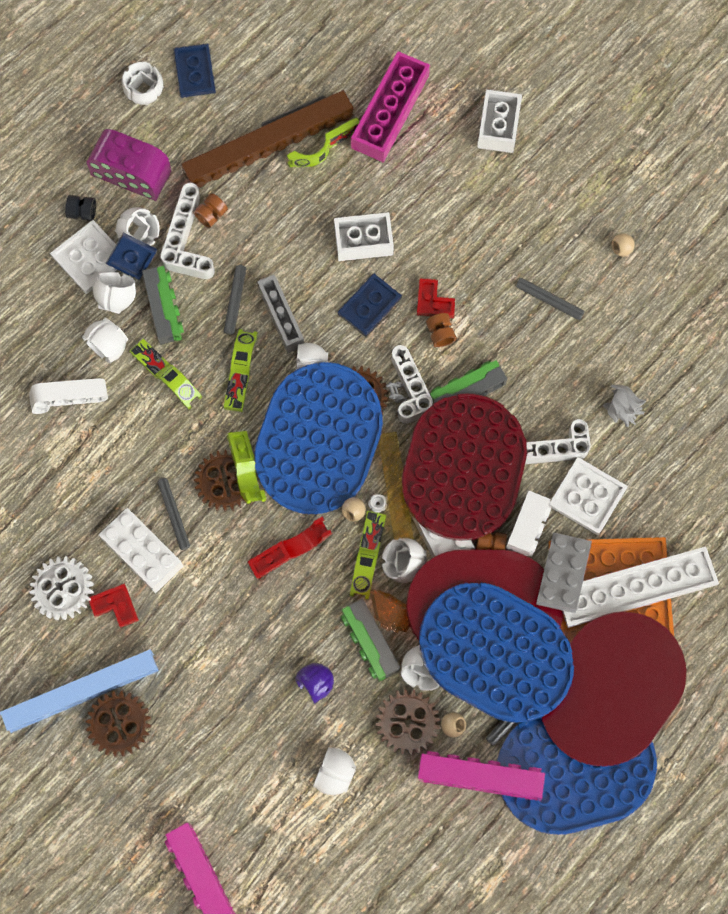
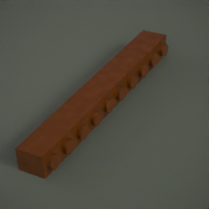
[181,90,353,188]

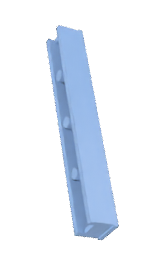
[0,649,159,733]

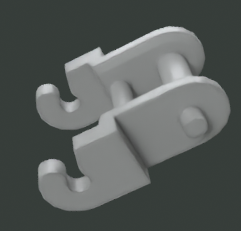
[386,382,407,403]

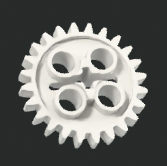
[29,556,94,620]

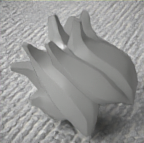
[603,385,646,427]

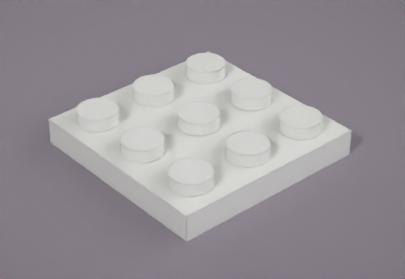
[50,220,117,294]
[549,457,628,536]

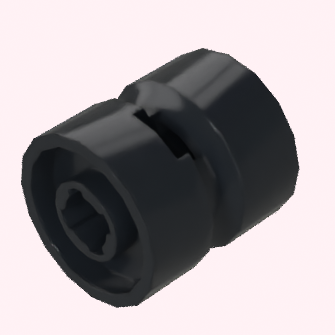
[65,194,96,221]

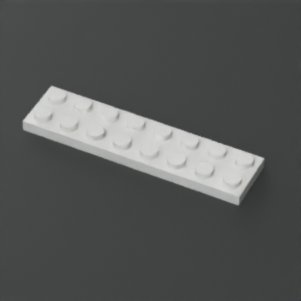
[563,547,719,628]

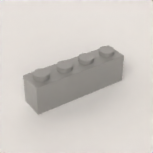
[257,274,304,354]

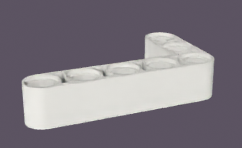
[161,183,215,279]

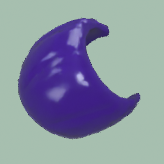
[295,663,334,704]

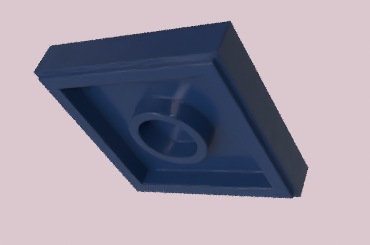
[106,232,157,280]

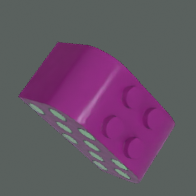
[86,129,172,201]

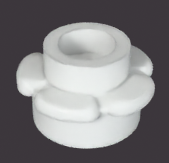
[368,494,387,513]

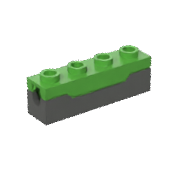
[142,266,184,345]
[430,360,507,404]
[340,598,400,682]

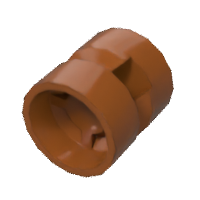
[193,193,228,228]
[426,313,457,348]
[476,532,507,550]

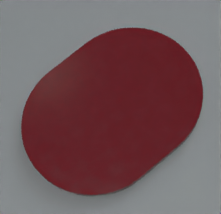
[402,393,527,541]
[406,550,563,641]
[542,612,687,767]

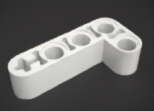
[392,345,433,424]
[29,379,108,414]
[525,419,591,464]

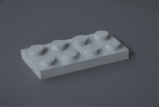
[537,532,592,613]

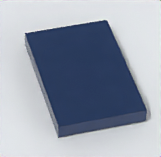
[174,43,216,98]
[337,273,402,337]

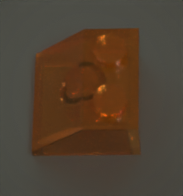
[370,588,410,633]

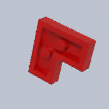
[417,278,455,318]
[89,583,139,628]

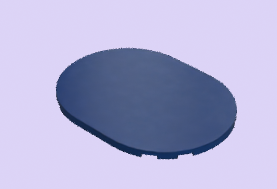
[254,362,383,514]
[419,583,574,723]
[497,717,657,835]

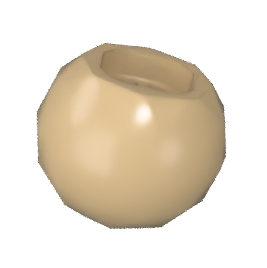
[612,233,635,257]
[342,497,366,522]
[441,712,466,738]

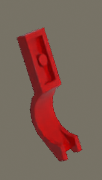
[247,516,333,579]

